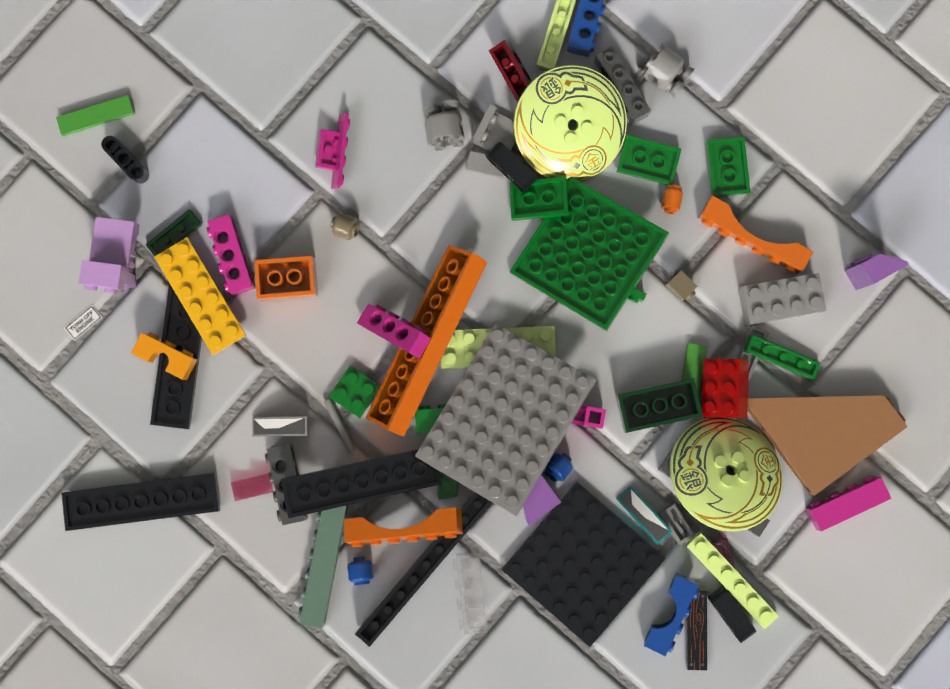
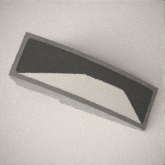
[252,416,309,437]

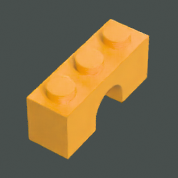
[131,332,197,380]

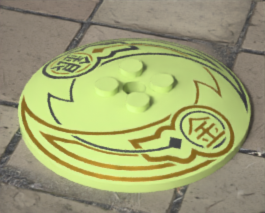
[513,65,627,182]
[670,417,783,532]

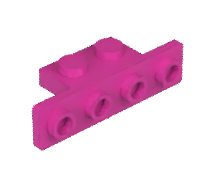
[315,112,350,190]

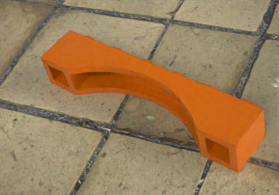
[698,195,813,274]
[344,507,463,548]

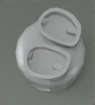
[640,43,695,98]
[423,99,465,151]

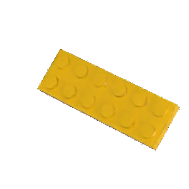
[154,237,247,355]

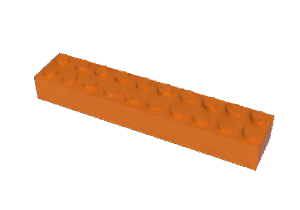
[365,245,487,437]

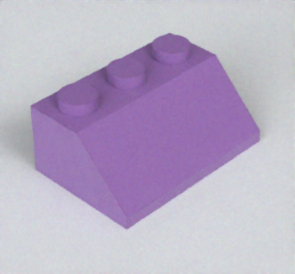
[845,253,909,290]

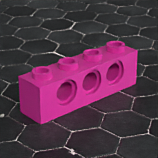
[206,214,256,296]
[357,303,431,358]

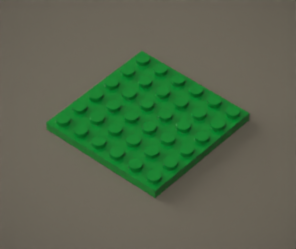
[509,177,669,332]

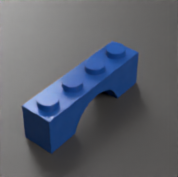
[644,572,700,657]

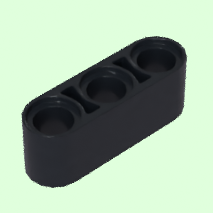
[101,136,149,184]
[485,142,538,192]
[707,586,757,643]

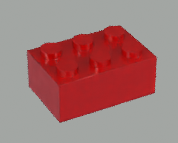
[702,359,749,419]

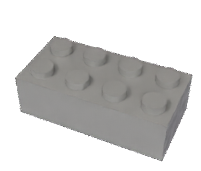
[738,273,827,326]

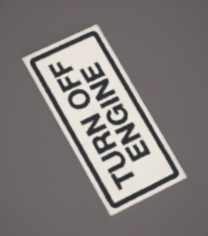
[64,305,102,341]

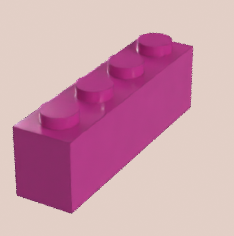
[806,475,892,532]

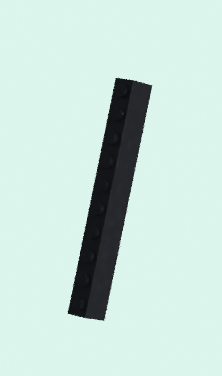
[355,492,492,647]

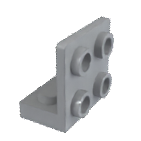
[473,104,516,151]

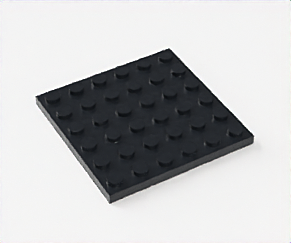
[501,482,666,647]

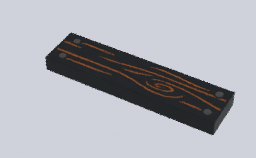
[687,590,707,670]

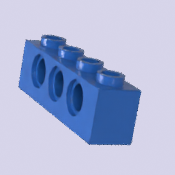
[566,0,606,57]

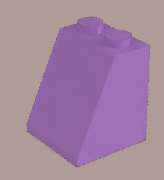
[523,475,561,526]

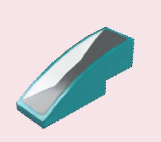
[616,486,672,545]

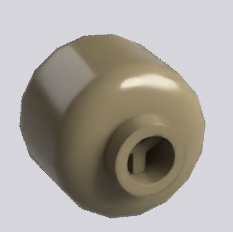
[330,213,360,240]

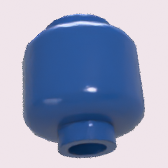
[545,453,573,482]
[347,556,374,586]

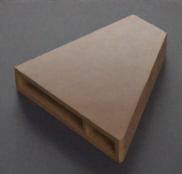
[748,395,908,496]

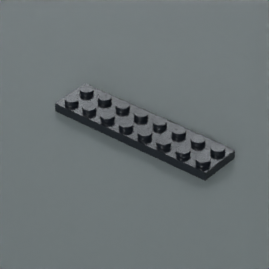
[150,283,202,429]
[281,449,441,518]
[61,473,221,531]

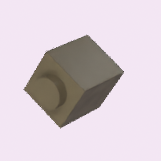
[665,270,697,302]

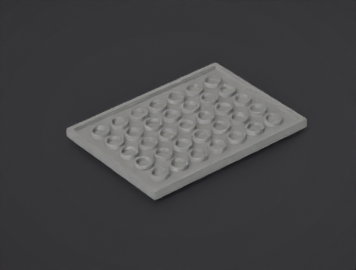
[415,324,596,517]

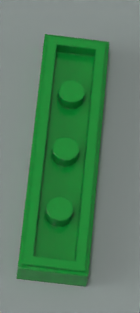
[743,334,821,380]

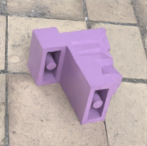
[79,217,140,293]

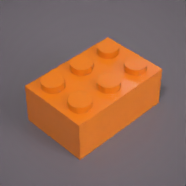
[254,256,318,301]

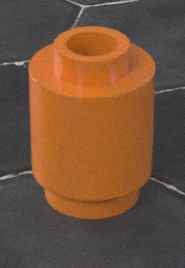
[661,185,683,214]

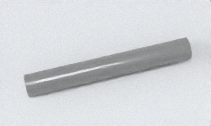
[324,399,356,453]

